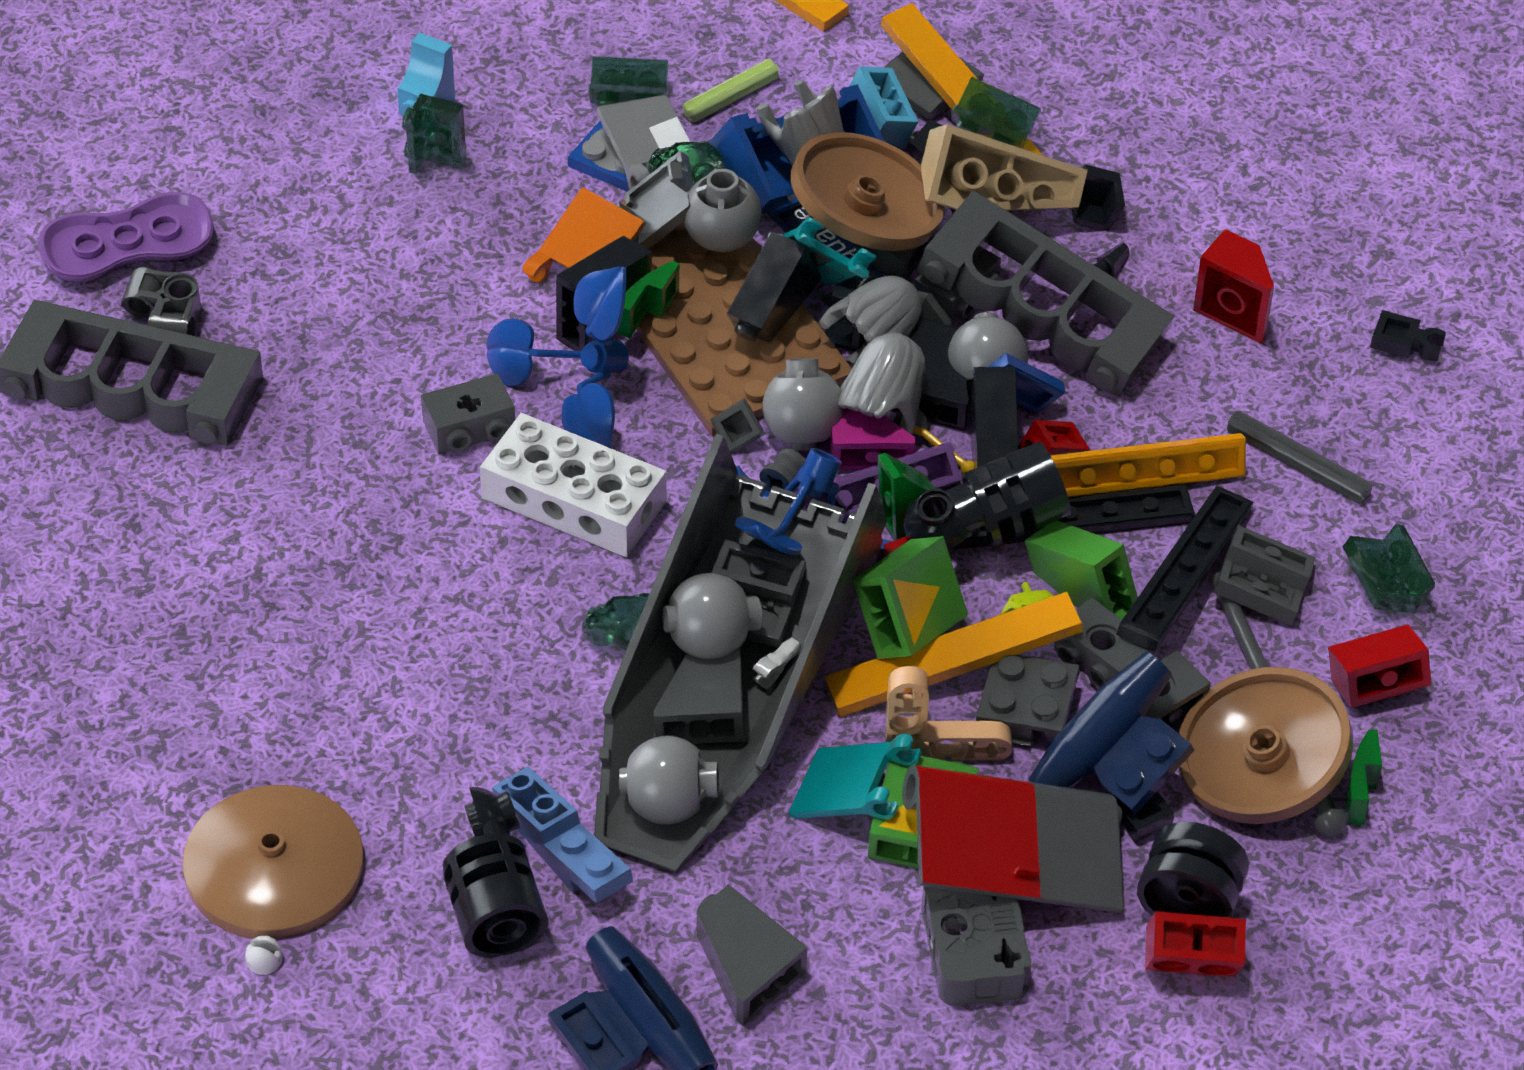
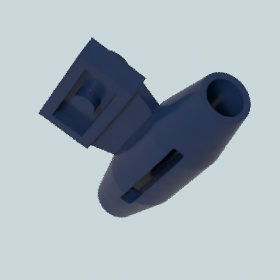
[1028,651,1195,815]
[548,926,718,1070]

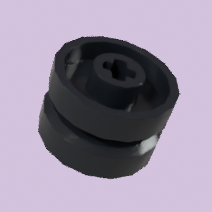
[1137,822,1250,918]

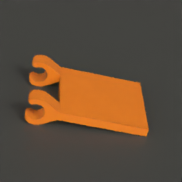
[523,187,646,283]

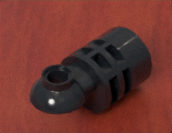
[904,441,1071,549]
[442,787,548,958]

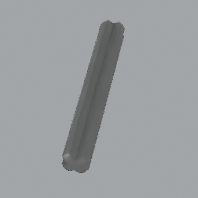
[1227,411,1373,504]

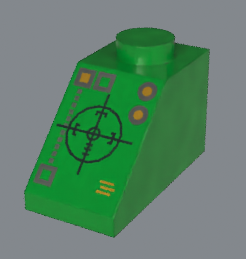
[878,453,942,540]

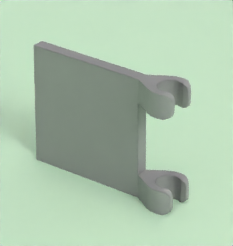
[596,95,707,189]

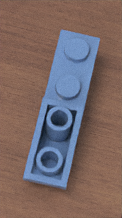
[492,767,633,904]

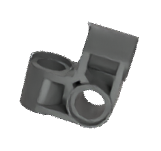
[121,267,202,336]

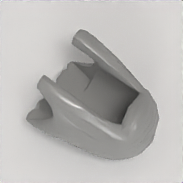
[757,80,844,167]
[819,276,922,368]
[838,333,926,435]

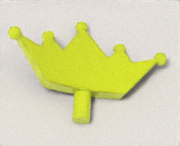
[997,582,1054,616]

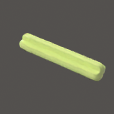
[682,59,779,123]

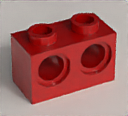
[1145,911,1246,977]

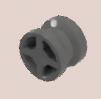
[759,448,806,493]

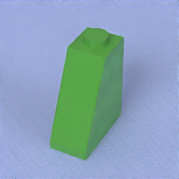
[1025,520,1138,620]

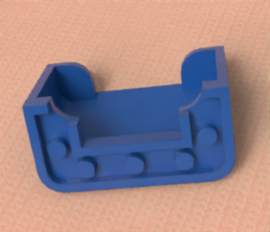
[706,84,885,217]

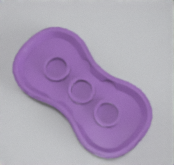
[38,192,214,282]

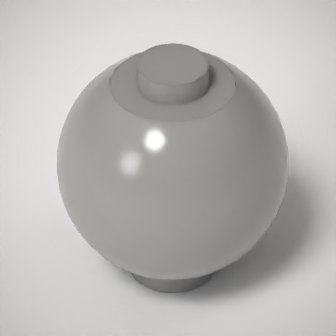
[684,169,762,252]
[948,312,1028,392]
[762,358,844,451]
[662,573,762,659]
[619,736,719,825]

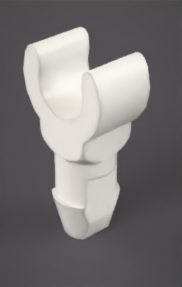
[753,637,801,690]

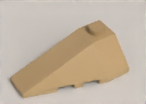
[921,124,1088,210]

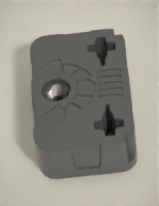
[921,886,1031,1006]

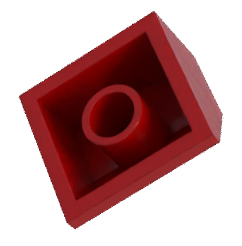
[1193,229,1274,344]

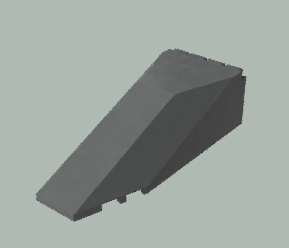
[594,434,887,873]

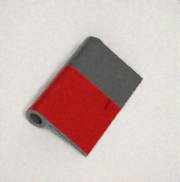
[902,765,1124,913]

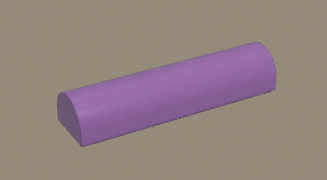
[795,442,962,521]

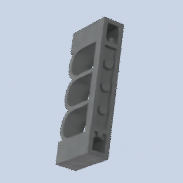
[916,190,1174,397]
[0,299,263,446]

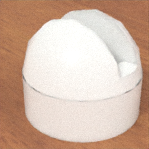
[245,936,283,975]

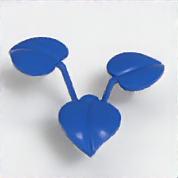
[486,267,629,449]
[735,448,892,555]

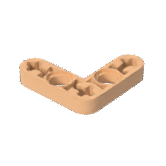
[885,666,1012,761]

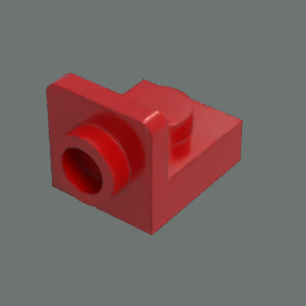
[1018,420,1091,455]

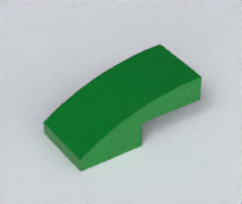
[616,261,680,338]
[1345,729,1382,825]

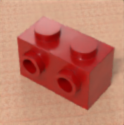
[1328,624,1432,708]

